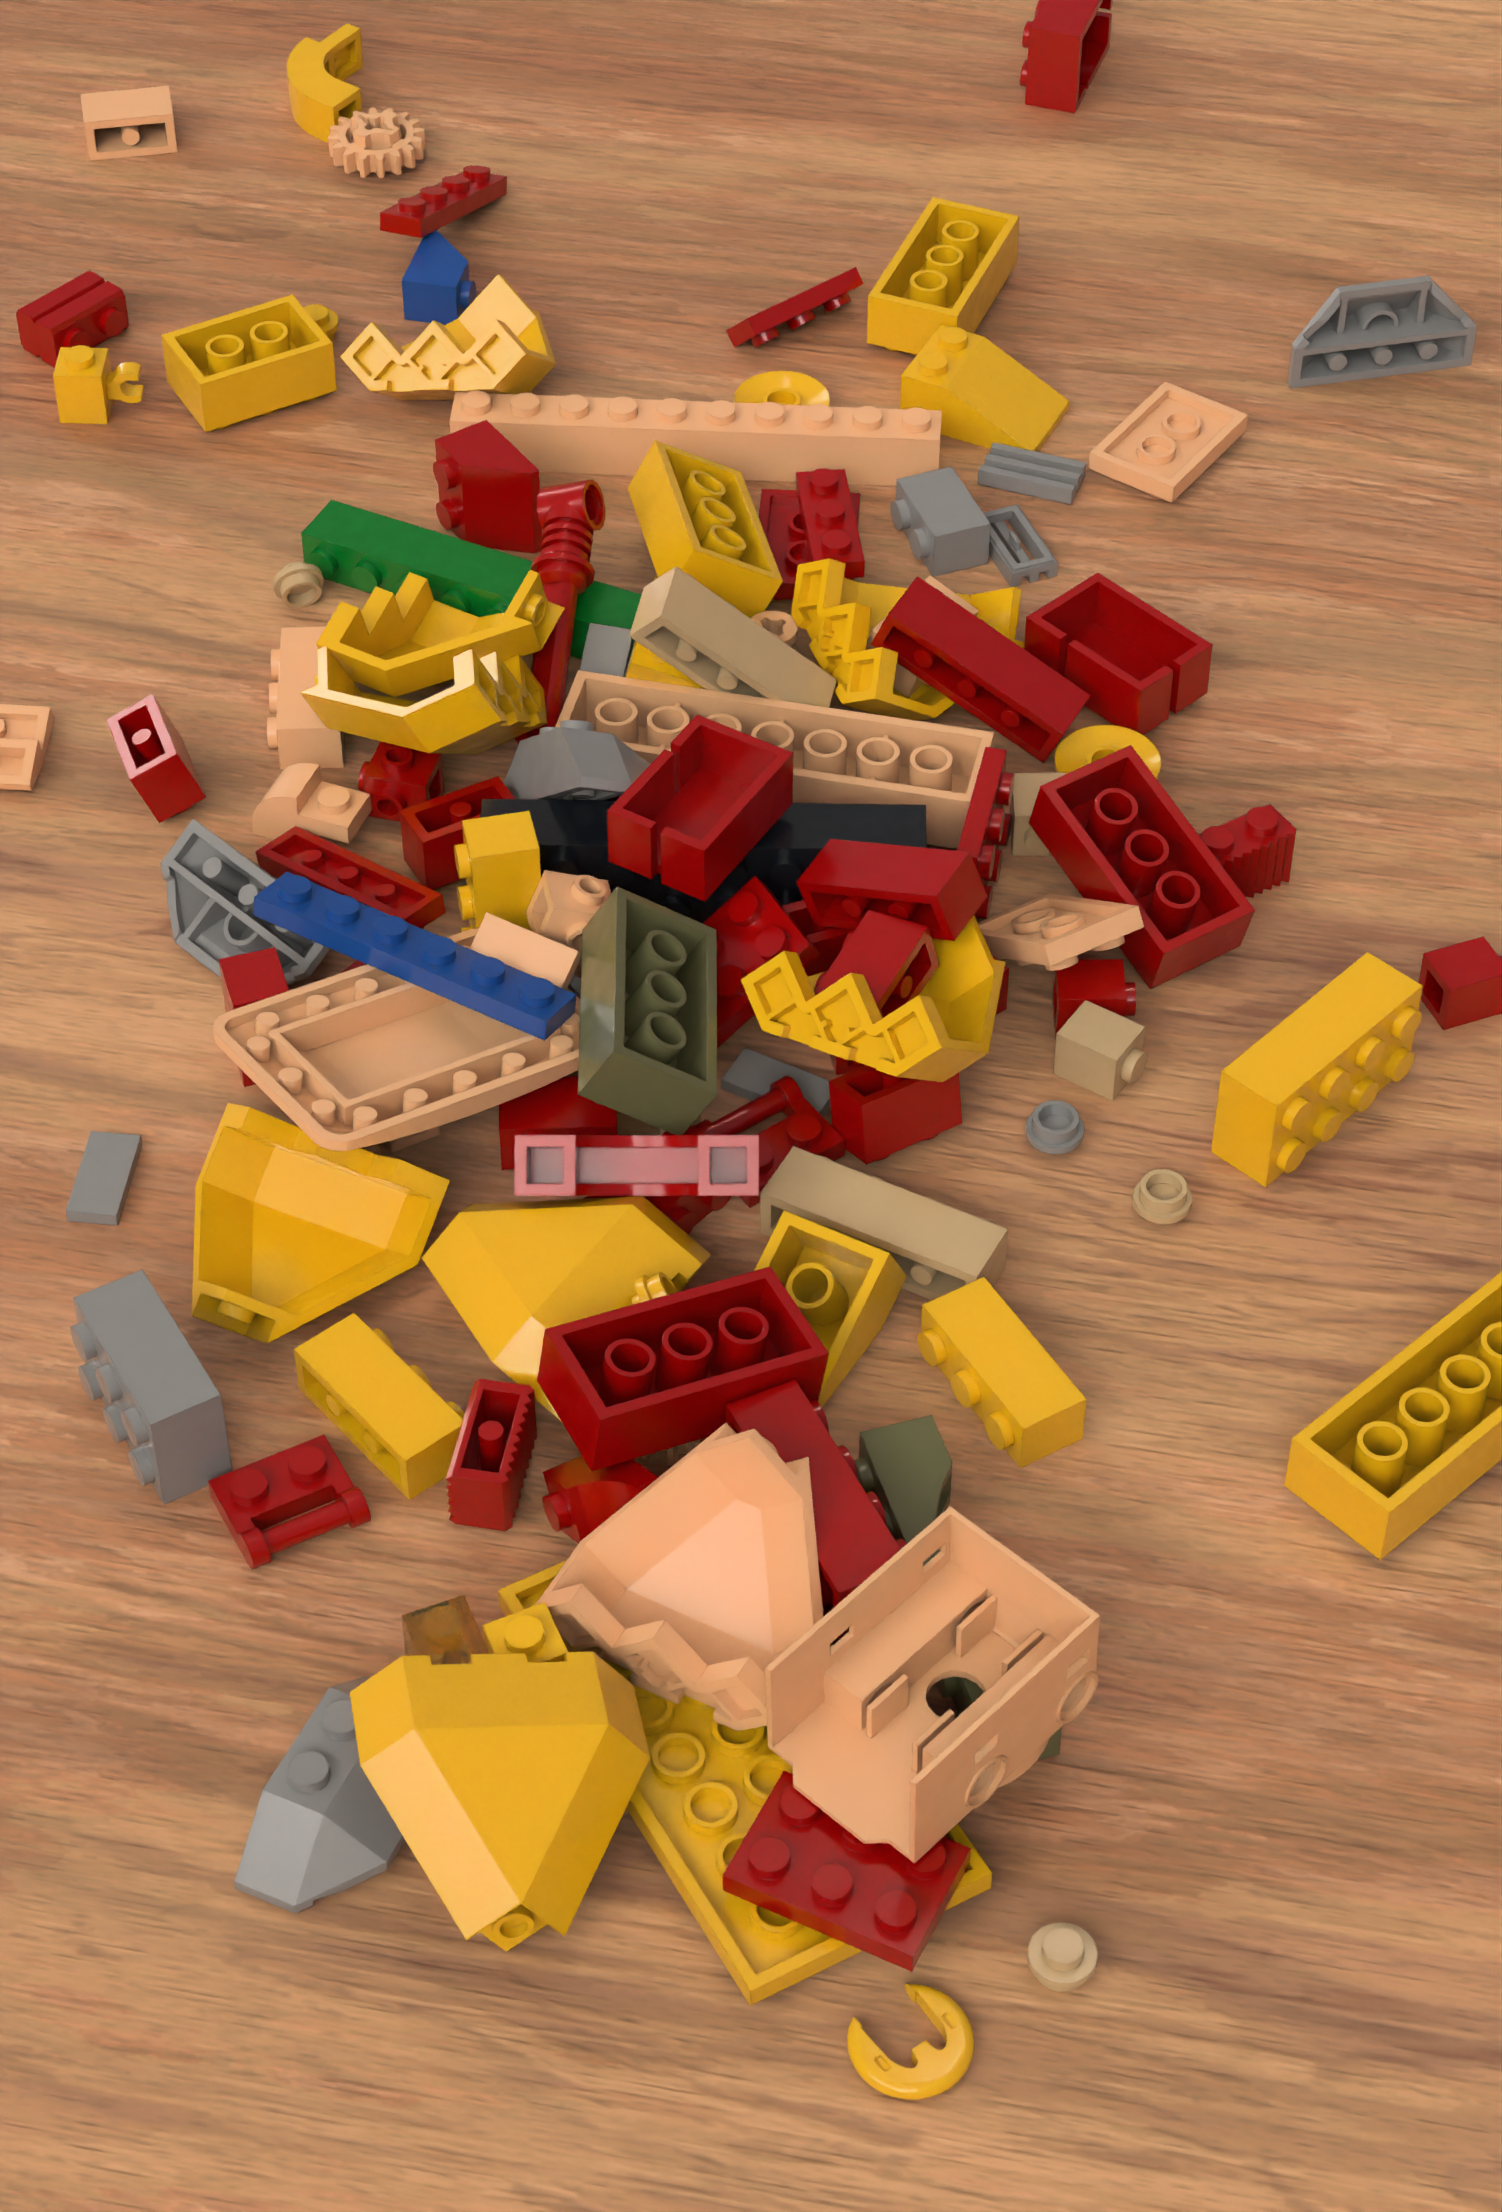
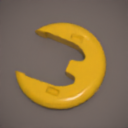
[847,1984,975,2100]

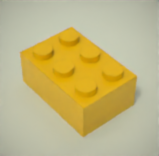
[161,294,337,432]

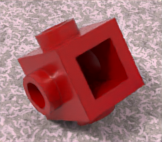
[358,741,445,822]

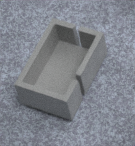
[70,1269,233,1505]

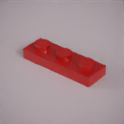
[726,267,864,348]
[796,468,865,578]

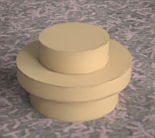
[273,562,324,608]
[1133,1169,1192,1224]
[1027,1922,1098,1992]

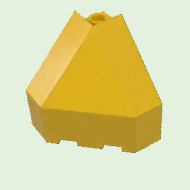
[340,274,556,400]
[791,558,1024,721]
[316,570,565,697]
[300,646,547,754]
[741,915,1005,1082]
[192,1103,450,1344]
[421,1196,711,1421]
[349,1651,650,1952]

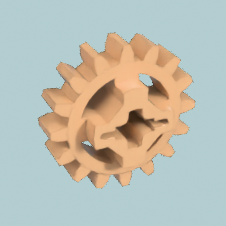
[328,107,426,178]

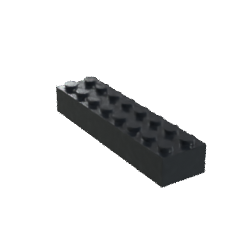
[480,799,927,924]

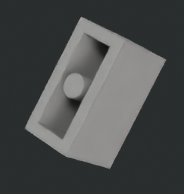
[890,466,990,577]

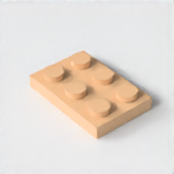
[1088,382,1248,503]
[978,893,1144,971]

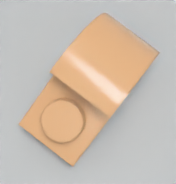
[252,763,372,844]

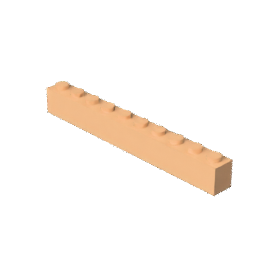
[450,391,942,486]

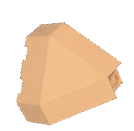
[536,1423,824,1731]

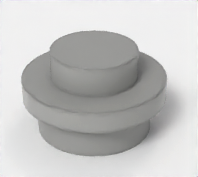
[1026,1100,1084,1154]

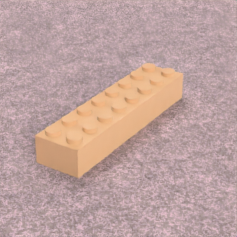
[555,670,994,849]

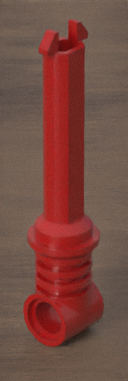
[515,479,606,744]

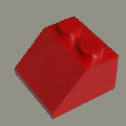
[433,420,542,554]

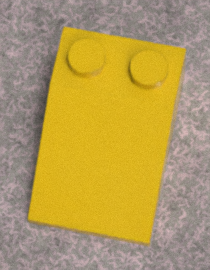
[900,325,1070,452]
[754,1210,907,1407]

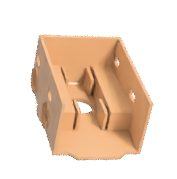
[765,1506,1100,1864]

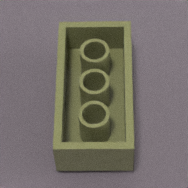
[578,886,717,1135]

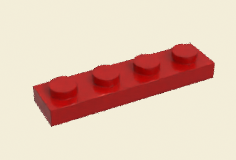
[380,165,507,238]
[255,826,446,929]

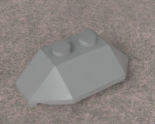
[1288,276,1477,389]
[504,720,650,800]
[160,819,330,985]
[234,1676,405,1914]

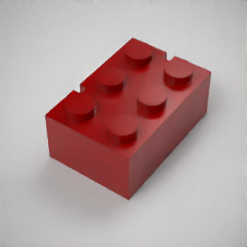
[1020,0,1113,114]
[1024,573,1213,735]
[607,715,793,902]

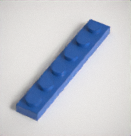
[254,872,577,1041]

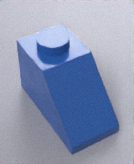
[402,230,476,325]

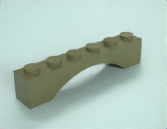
[854,1415,1062,1760]

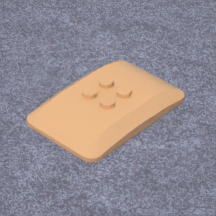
[213,928,580,1151]

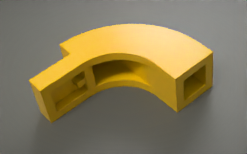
[286,23,363,143]

